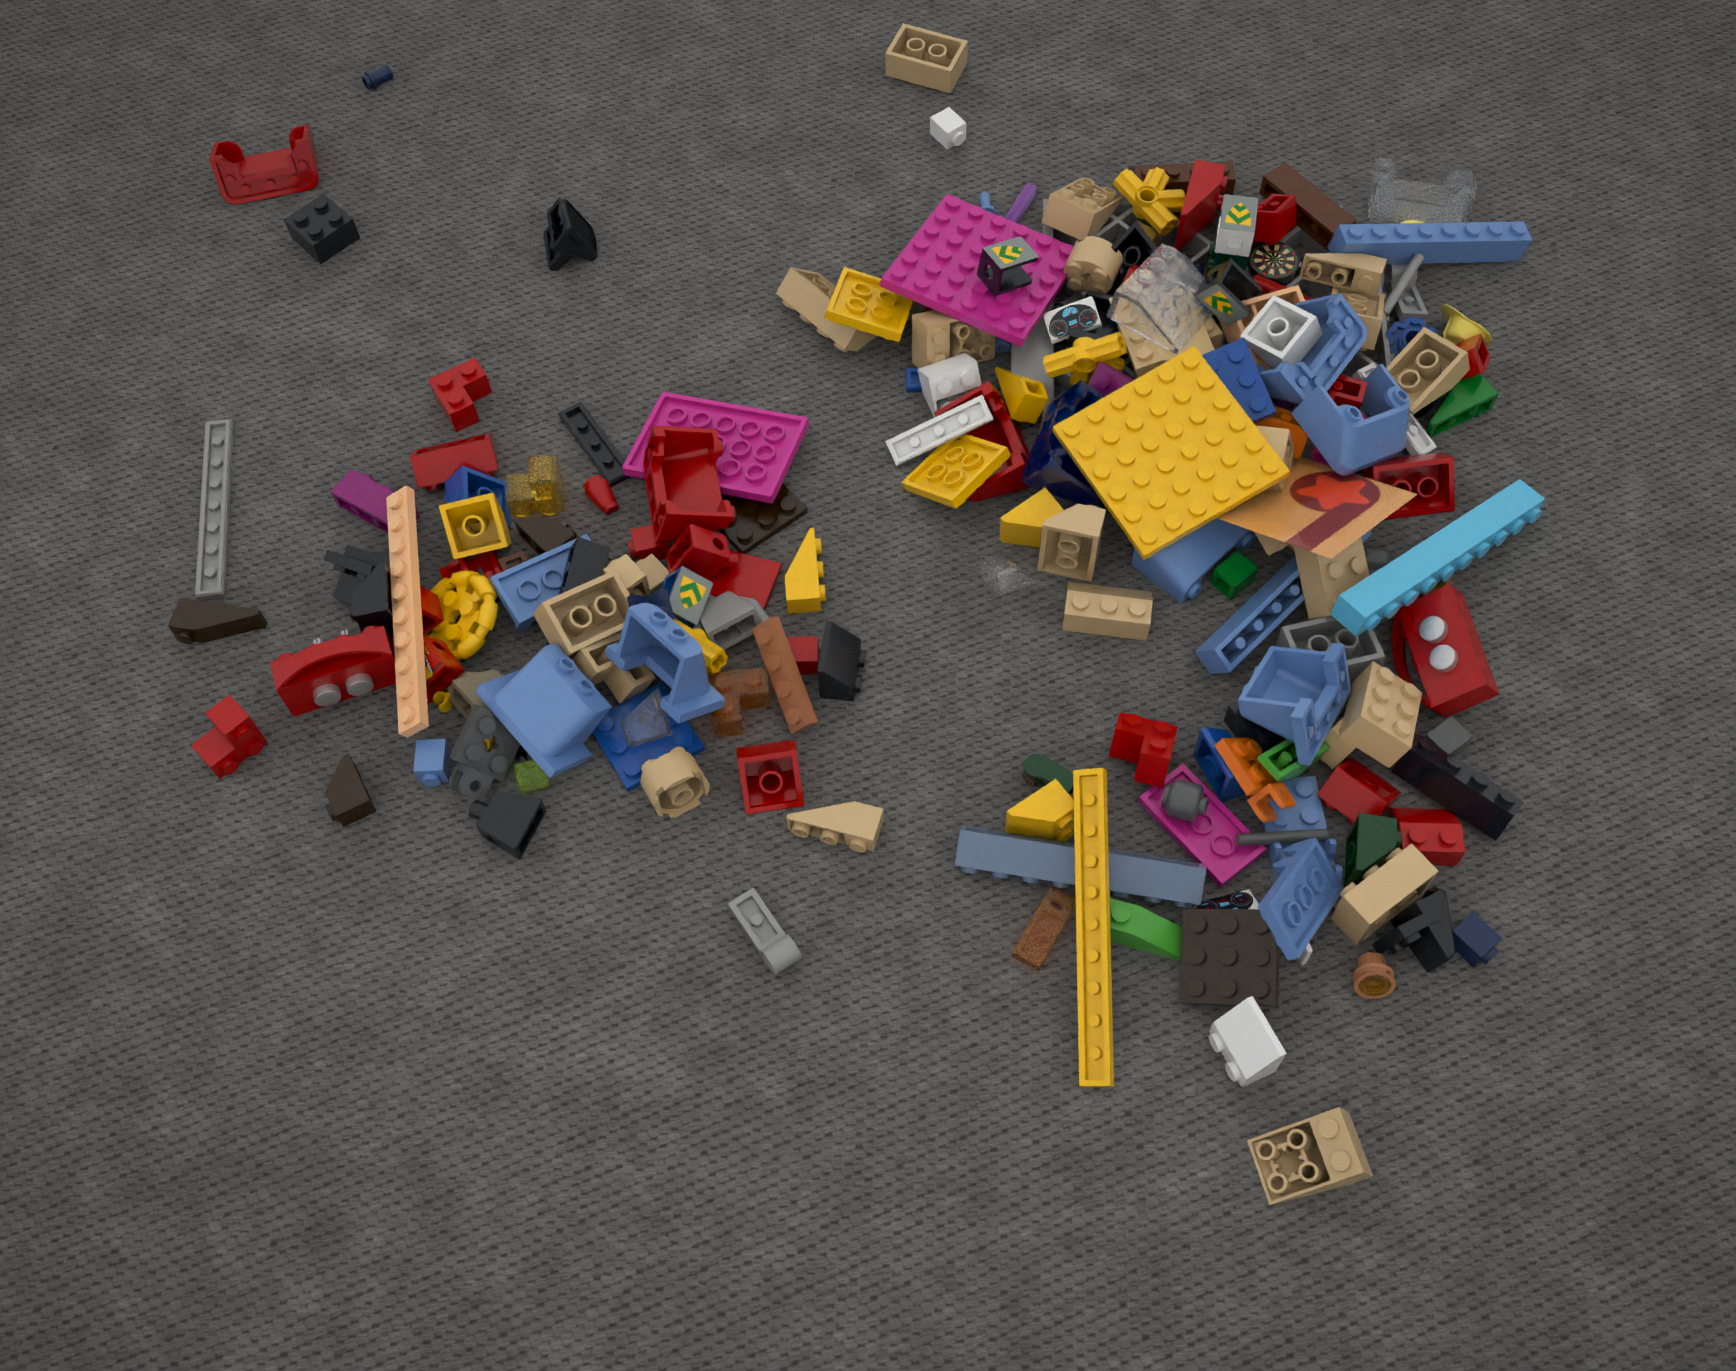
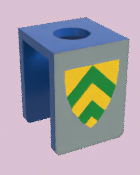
[662,566,713,626]

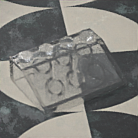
[1106,243,1214,355]

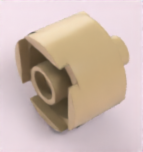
[1064,236,1123,295]
[640,747,710,818]

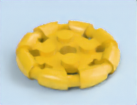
[424,570,498,662]

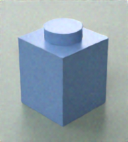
[413,739,452,787]

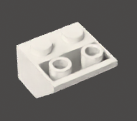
[917,353,982,418]

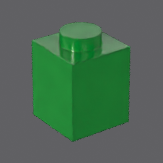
[1211,551,1258,600]

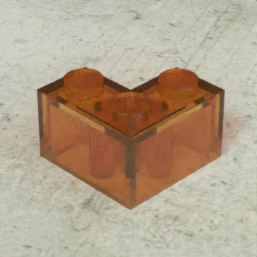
[709,667,771,738]

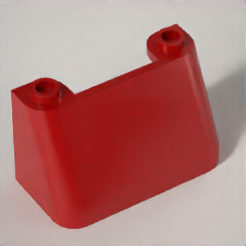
[209,124,319,204]
[934,381,1042,502]
[643,425,735,542]

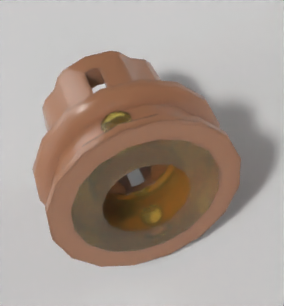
[1352,952,1396,999]

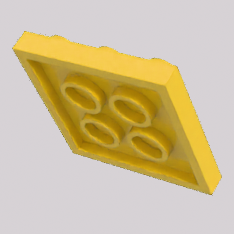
[824,267,914,342]
[901,434,1011,509]

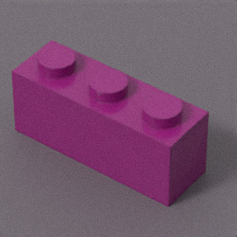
[330,469,420,533]

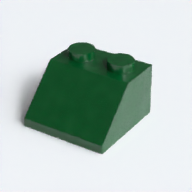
[1344,813,1401,888]

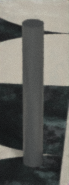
[1235,829,1328,846]

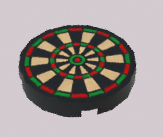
[1247,242,1300,284]

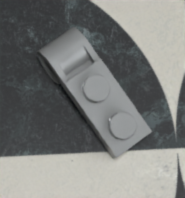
[1384,264,1428,322]
[728,887,802,975]

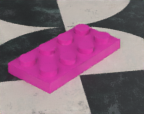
[1138,764,1267,888]

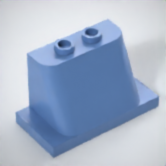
[605,603,725,724]
[475,643,612,778]
[1238,643,1351,766]

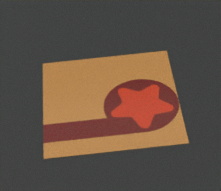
[1217,457,1418,559]

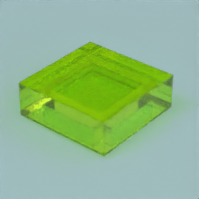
[514,760,550,793]

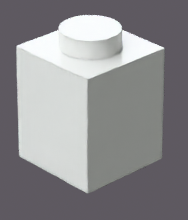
[930,107,967,150]

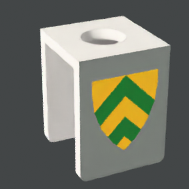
[1215,194,1258,257]

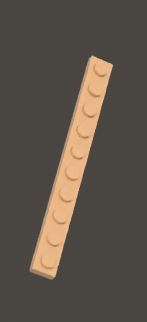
[386,485,429,738]

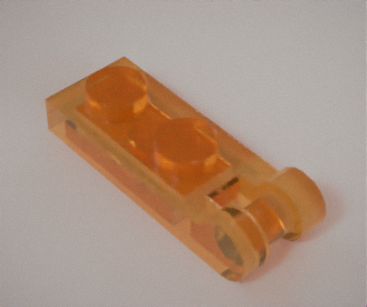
[1012,885,1076,971]

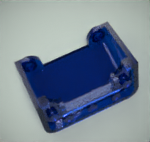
[1021,380,1105,506]

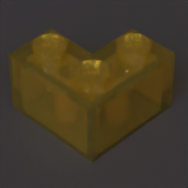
[506,455,565,517]

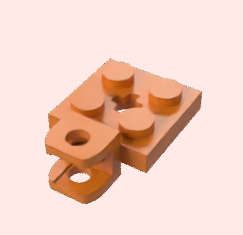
[1214,738,1296,823]

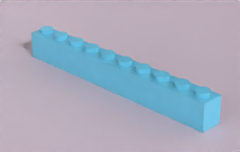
[1330,479,1545,636]

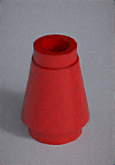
[583,475,619,516]

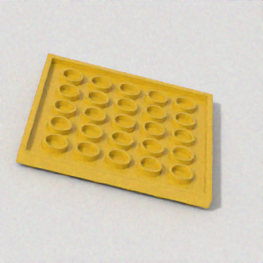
[1053,346,1290,560]

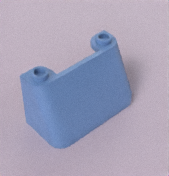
[1256,293,1367,404]
[1131,518,1256,604]

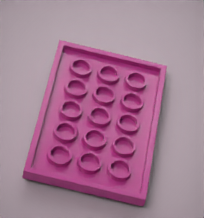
[622,391,810,504]

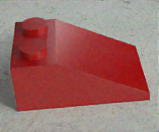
[1174,160,1228,251]

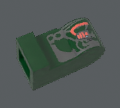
[1023,754,1074,795]

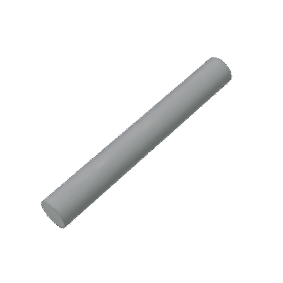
[1383,253,1424,317]

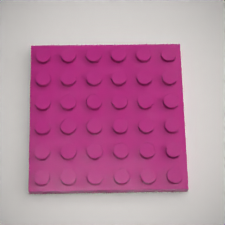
[880,194,1073,347]

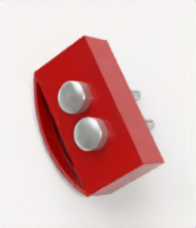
[1392,584,1500,718]
[270,626,396,717]

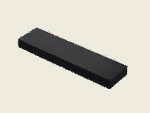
[558,402,631,487]

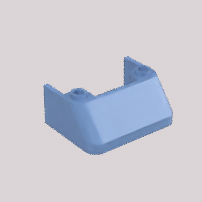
[1291,364,1410,476]

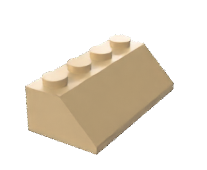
[776,267,877,352]

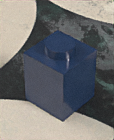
[1452,911,1502,967]

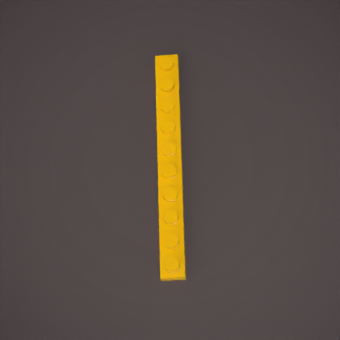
[1073,768,1114,1087]

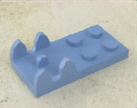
[489,534,591,633]
[1263,776,1342,883]
[1258,838,1344,960]

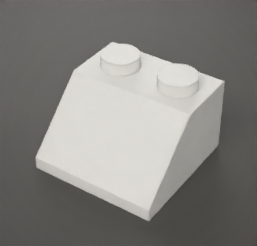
[1240,295,1323,368]
[1208,996,1287,1088]

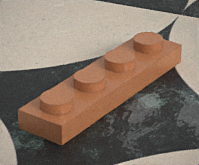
[752,616,818,734]

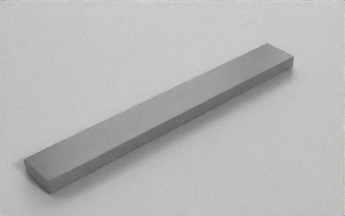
[195,419,234,600]

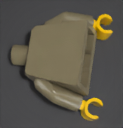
[433,669,502,751]

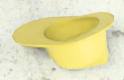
[1440,304,1492,345]

